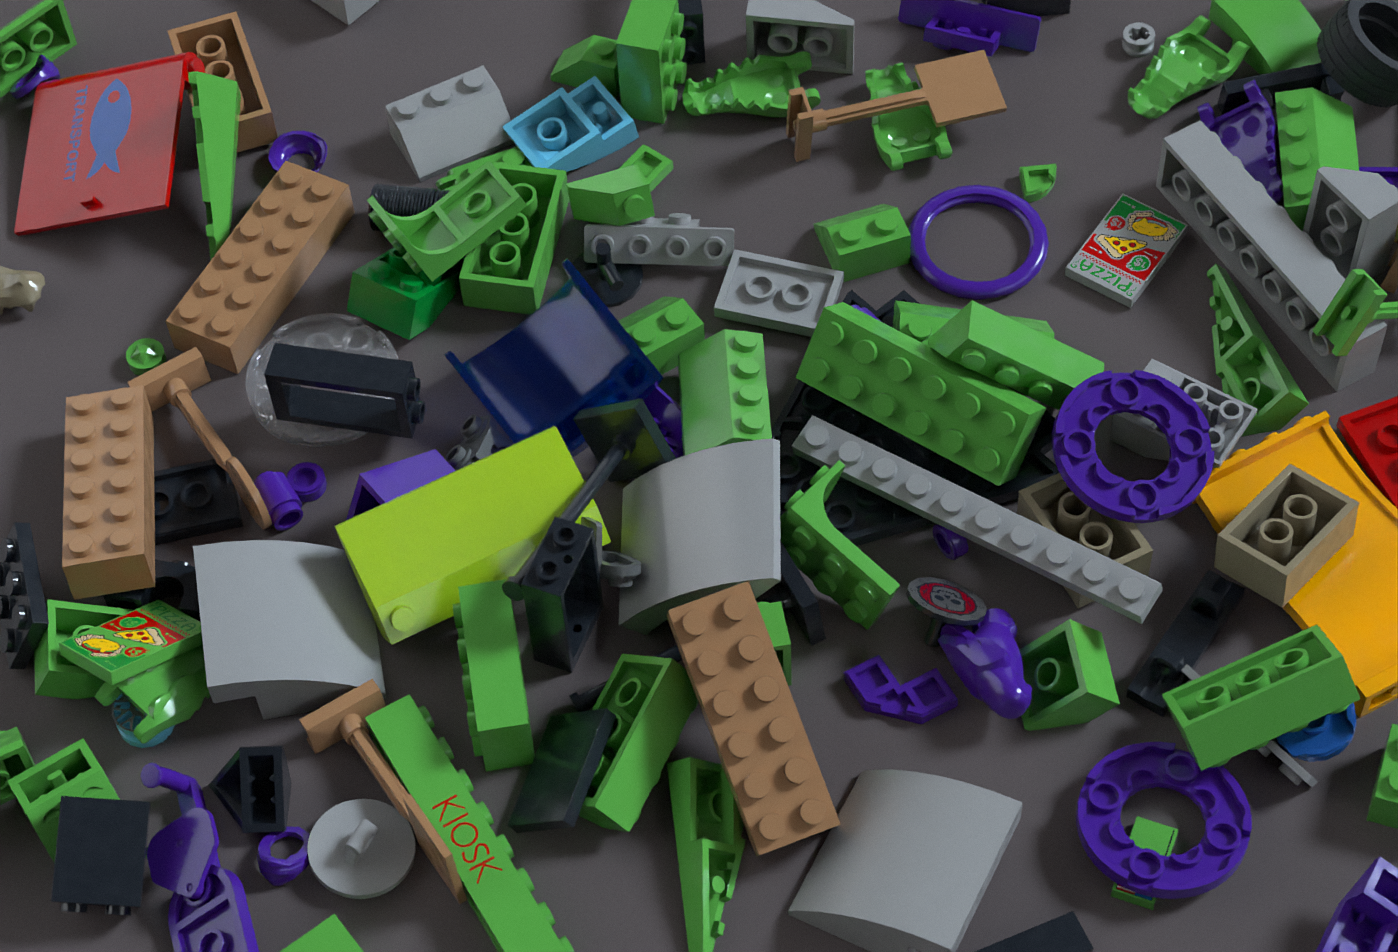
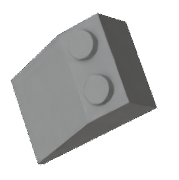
[746,0,855,74]

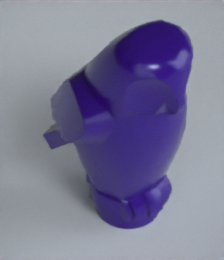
[938,608,1032,719]

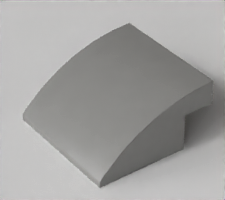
[619,438,781,635]
[193,540,386,720]
[788,770,1023,952]

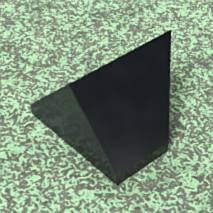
[209,745,292,833]

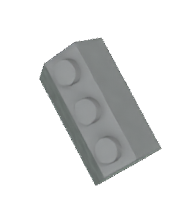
[385,66,514,183]
[1303,166,1398,280]

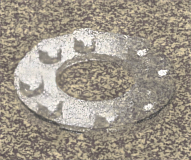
[246,313,398,448]

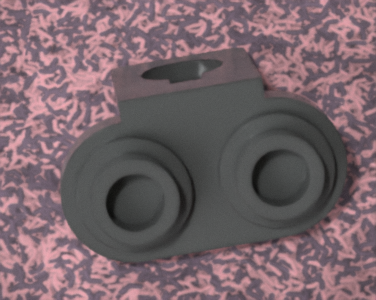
[445,414,513,471]
[581,517,641,587]

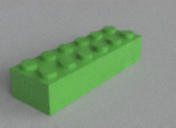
[796,302,1047,486]

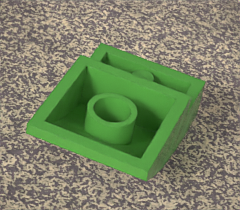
[1208,0,1321,75]

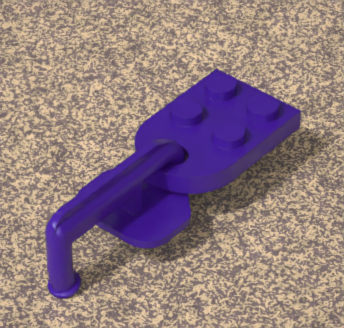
[141,763,259,952]

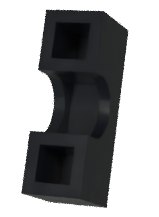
[103,559,201,622]

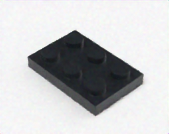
[0,522,49,669]

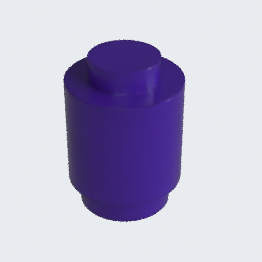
[254,471,303,531]

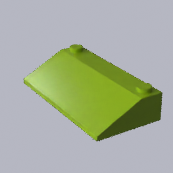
[334,426,611,645]

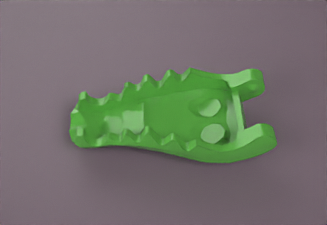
[1128,15,1250,119]
[682,51,821,117]
[865,62,953,171]
[95,645,210,744]

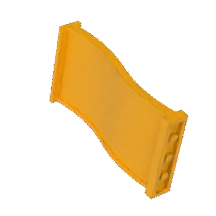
[1192,410,1398,718]

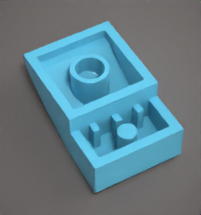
[502,76,639,172]

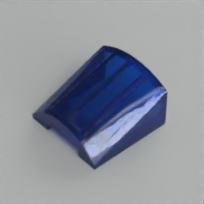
[444,259,663,458]

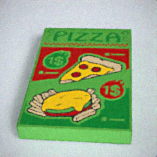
[59,599,203,685]

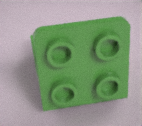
[367,161,527,282]
[780,460,900,630]

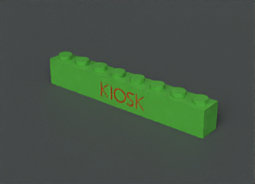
[365,694,575,952]

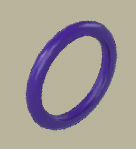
[908,185,1049,300]

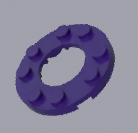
[1052,370,1214,523]
[1076,742,1252,899]

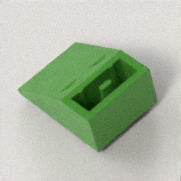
[7,738,148,864]

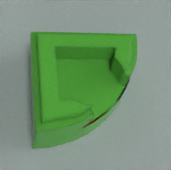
[1019,164,1057,203]

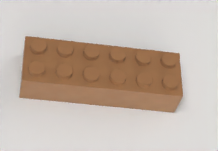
[166,161,355,374]
[62,385,155,600]
[666,581,841,856]

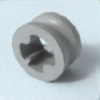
[1122,23,1155,57]

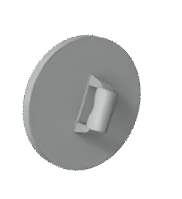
[307,799,416,899]

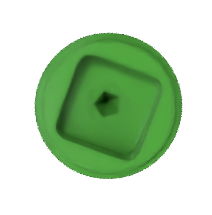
[126,338,167,376]

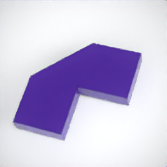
[843,655,958,724]

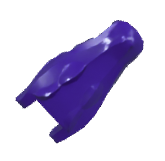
[1197,79,1284,204]

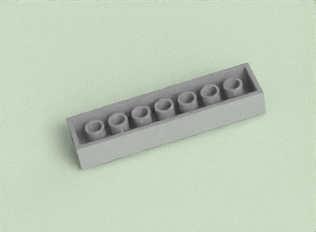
[1156,120,1387,392]

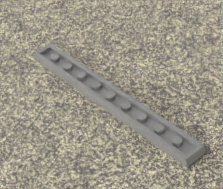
[791,415,1163,624]

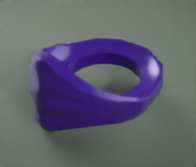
[10,54,61,99]
[257,826,310,886]

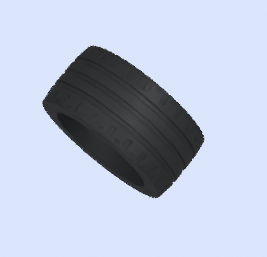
[1317,0,1398,108]

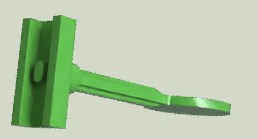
[1312,269,1398,357]

